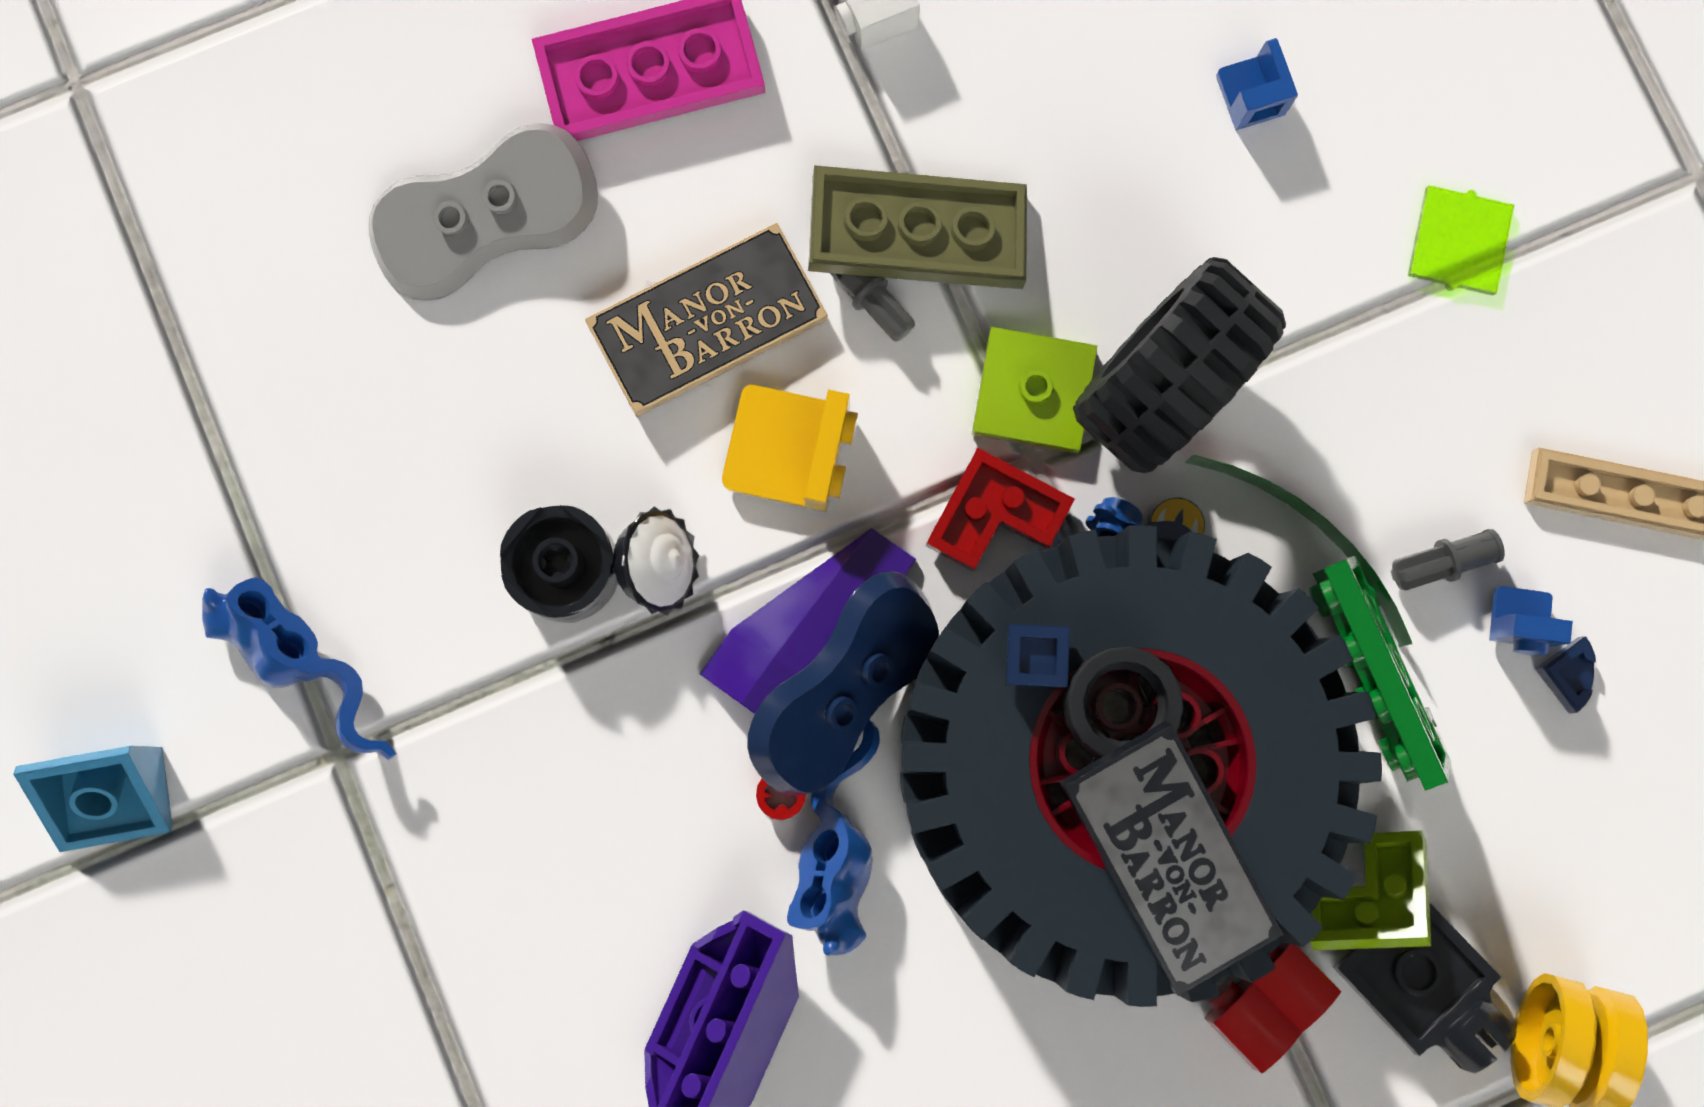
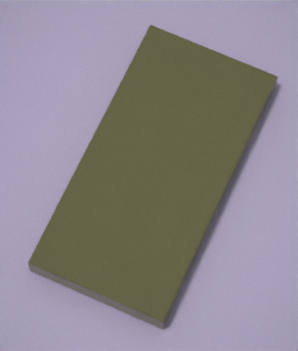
[808,165,1027,289]

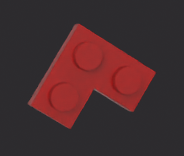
[925,448,1075,572]

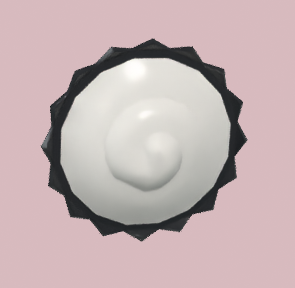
[613,506,699,616]

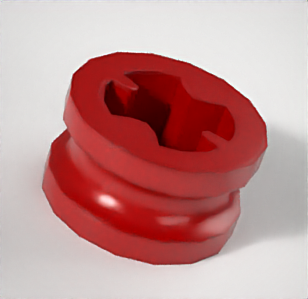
[756,778,806,820]

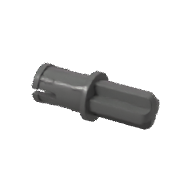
[830,273,915,342]
[1390,529,1505,591]

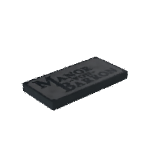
[1059,721,1283,996]

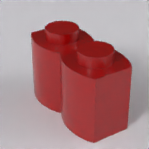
[1204,942,1342,1074]

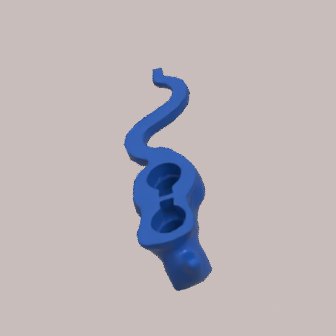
[202,577,397,761]
[787,720,880,955]

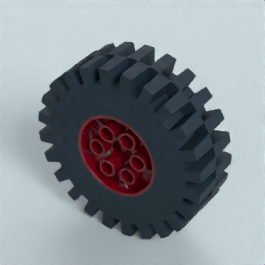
[900,525,1382,1007]

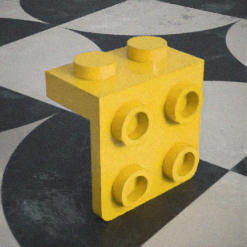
[722,385,858,512]

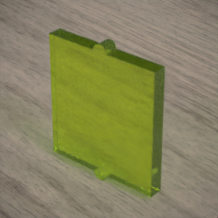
[1407,185,1515,296]

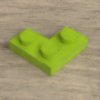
[1309,830,1431,951]

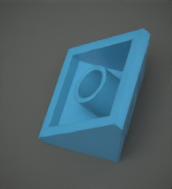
[13,745,172,852]

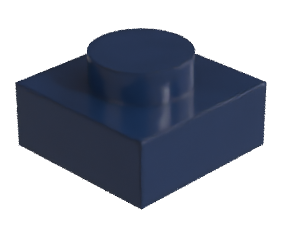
[1005,624,1070,689]

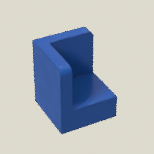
[1216,38,1298,131]

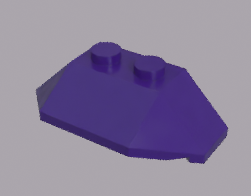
[644,910,799,1107]

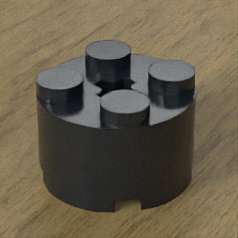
[499,505,618,623]

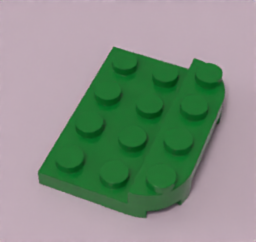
[1309,556,1451,791]

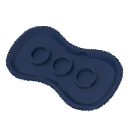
[747,571,939,796]

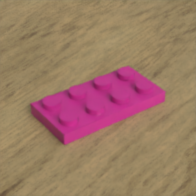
[531,0,766,141]

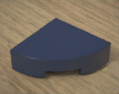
[1535,636,1596,714]

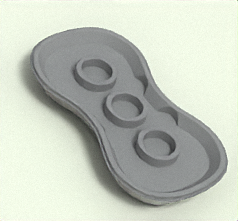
[368,123,598,300]

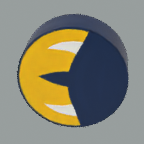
[1147,497,1205,540]

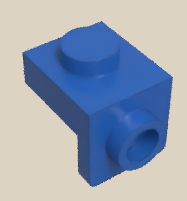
[1489,586,1573,655]

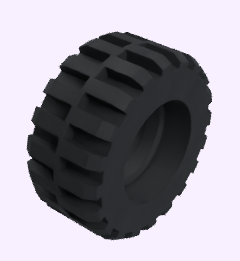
[1073,257,1286,474]

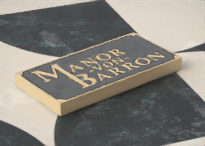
[585,223,828,418]

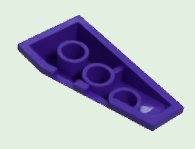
[699,528,916,714]

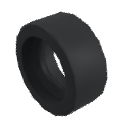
[1063,646,1184,758]

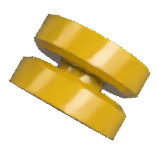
[1510,973,1648,1107]

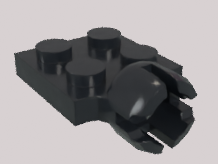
[1333,902,1517,1074]

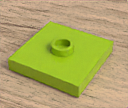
[971,327,1098,454]

